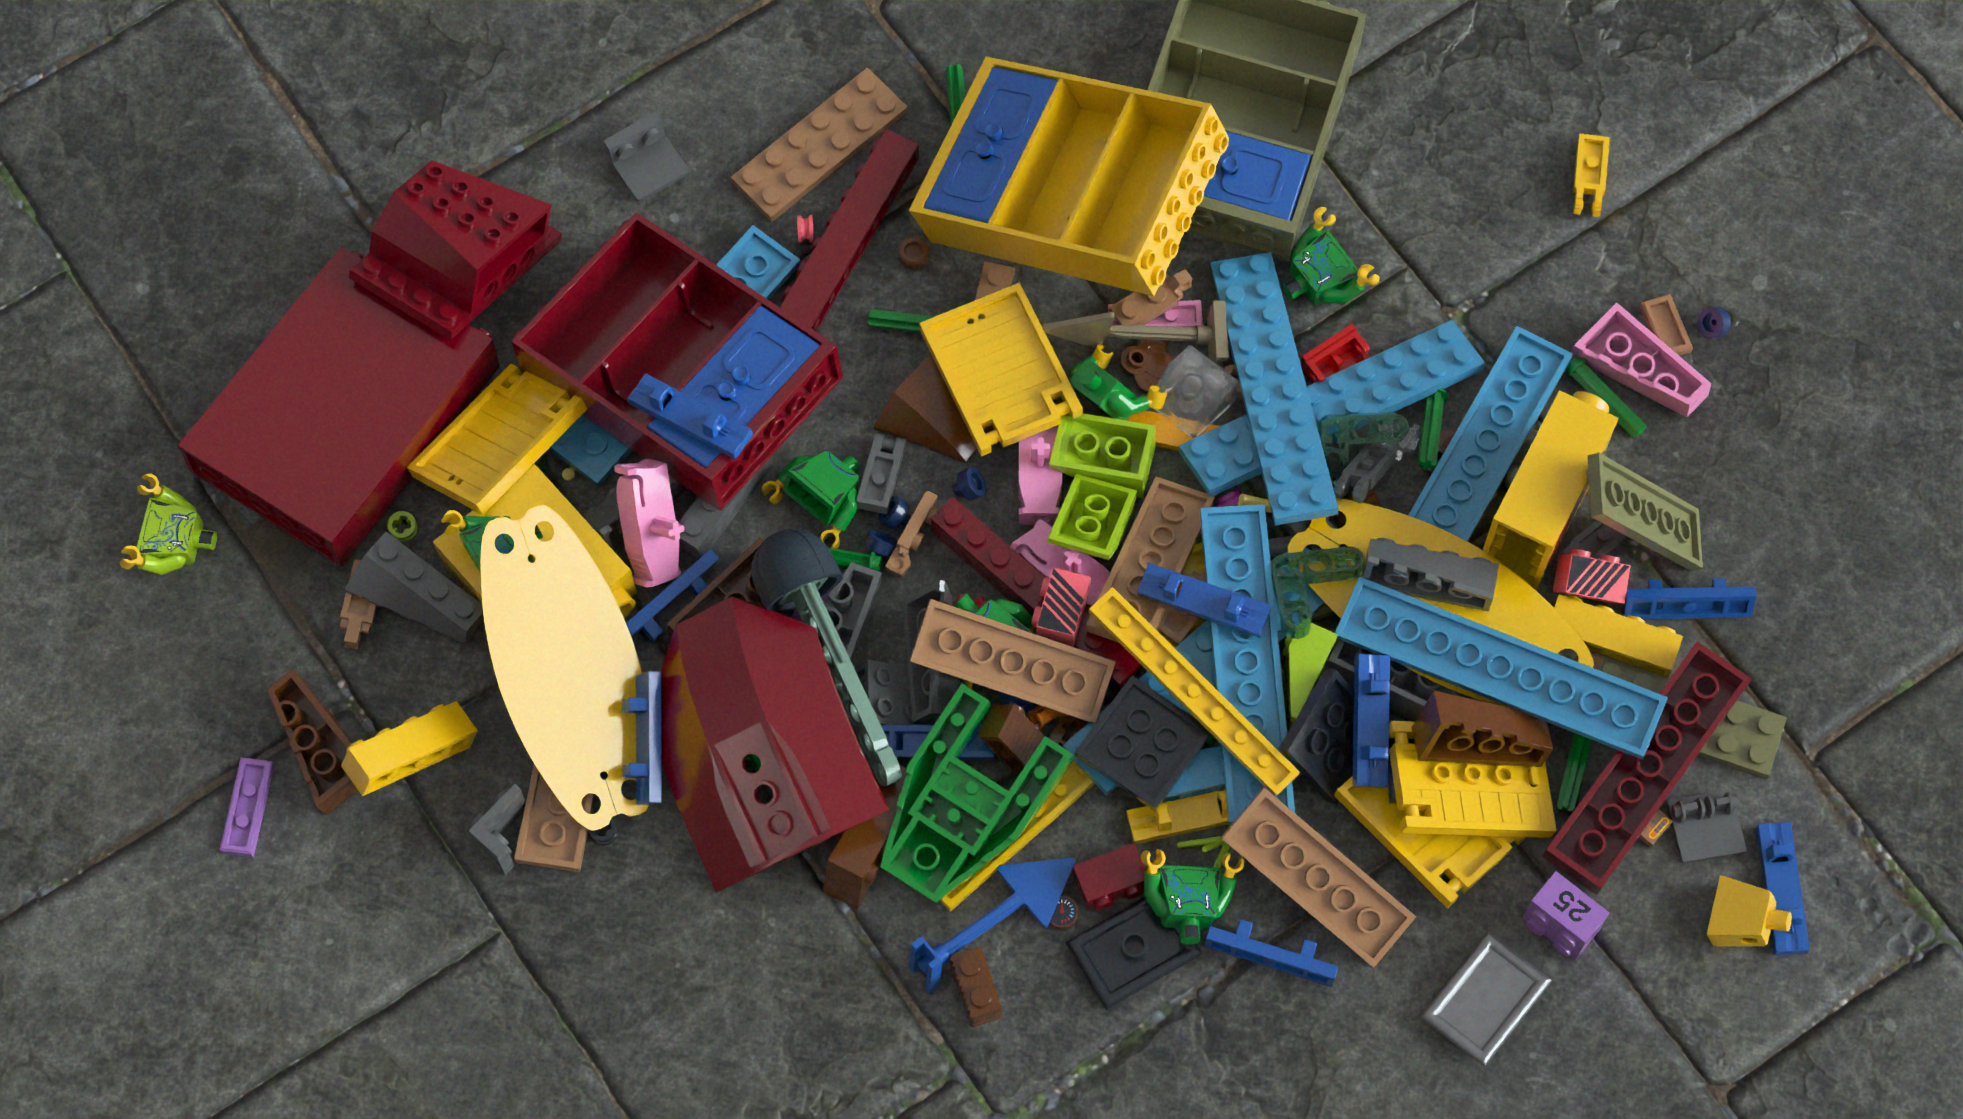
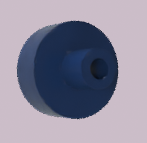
[1697,306,1731,338]
[953,467,986,501]
[879,495,911,529]
[864,529,897,557]

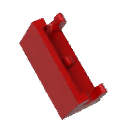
[1301,323,1370,384]

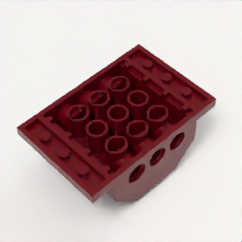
[349,160,562,340]

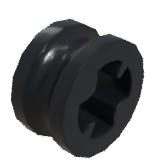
[588,817,619,845]

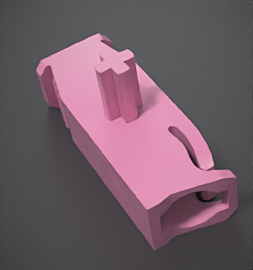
[1019,425,1062,525]
[614,458,684,587]
[1010,519,1110,616]

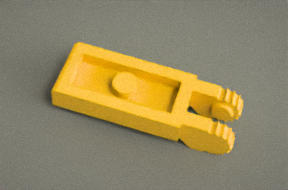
[1573,133,1610,217]

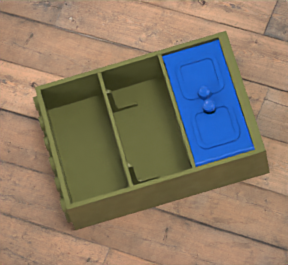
[1148,0,1366,261]

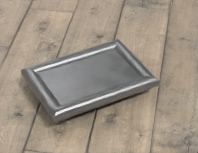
[1420,931,1552,1067]

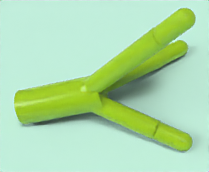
[1176,836,1230,868]

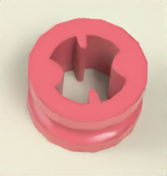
[797,215,814,243]

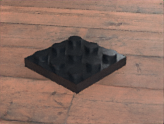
[1278,668,1354,804]
[1074,675,1212,811]

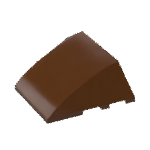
[874,353,994,463]

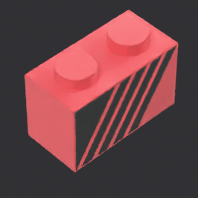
[1553,549,1631,604]
[1031,567,1091,647]

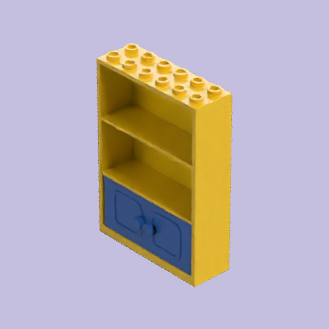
[909,57,1229,296]

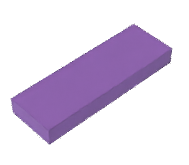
[219,757,275,858]

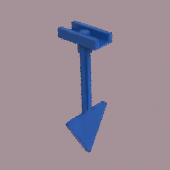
[909,858,1075,994]

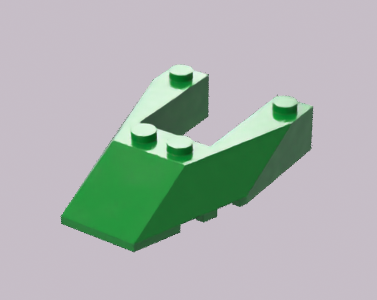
[880,684,1074,903]

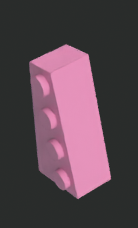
[1572,302,1711,417]

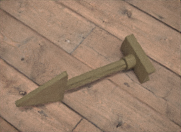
[1042,300,1229,371]

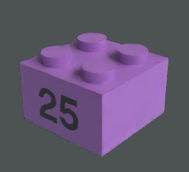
[1523,871,1609,960]

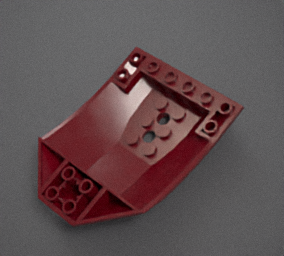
[661,597,889,893]

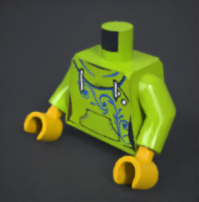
[120,473,217,575]

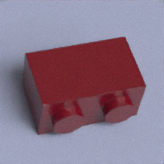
[1072,843,1146,911]

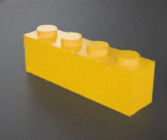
[1554,594,1683,677]
[341,701,478,796]

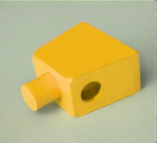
[1707,876,1792,947]

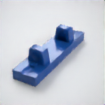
[627,373,753,460]
[626,549,719,642]
[1137,563,1271,638]
[1622,578,1757,619]
[1352,654,1390,787]
[622,671,662,805]
[863,725,994,760]
[1756,822,1810,955]
[1205,919,1339,987]

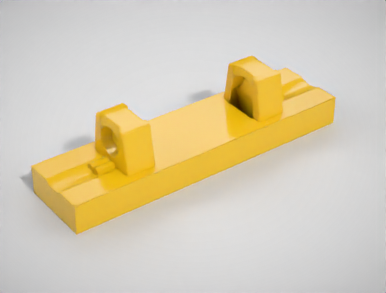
[1126,789,1228,845]

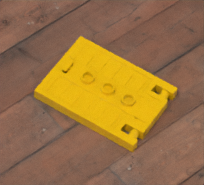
[919,282,1083,457]
[407,364,588,515]
[1389,721,1557,838]
[1334,776,1526,909]

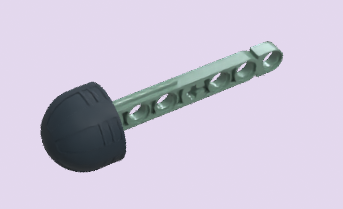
[751,529,901,787]

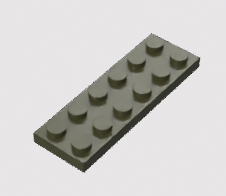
[1586,452,1703,571]

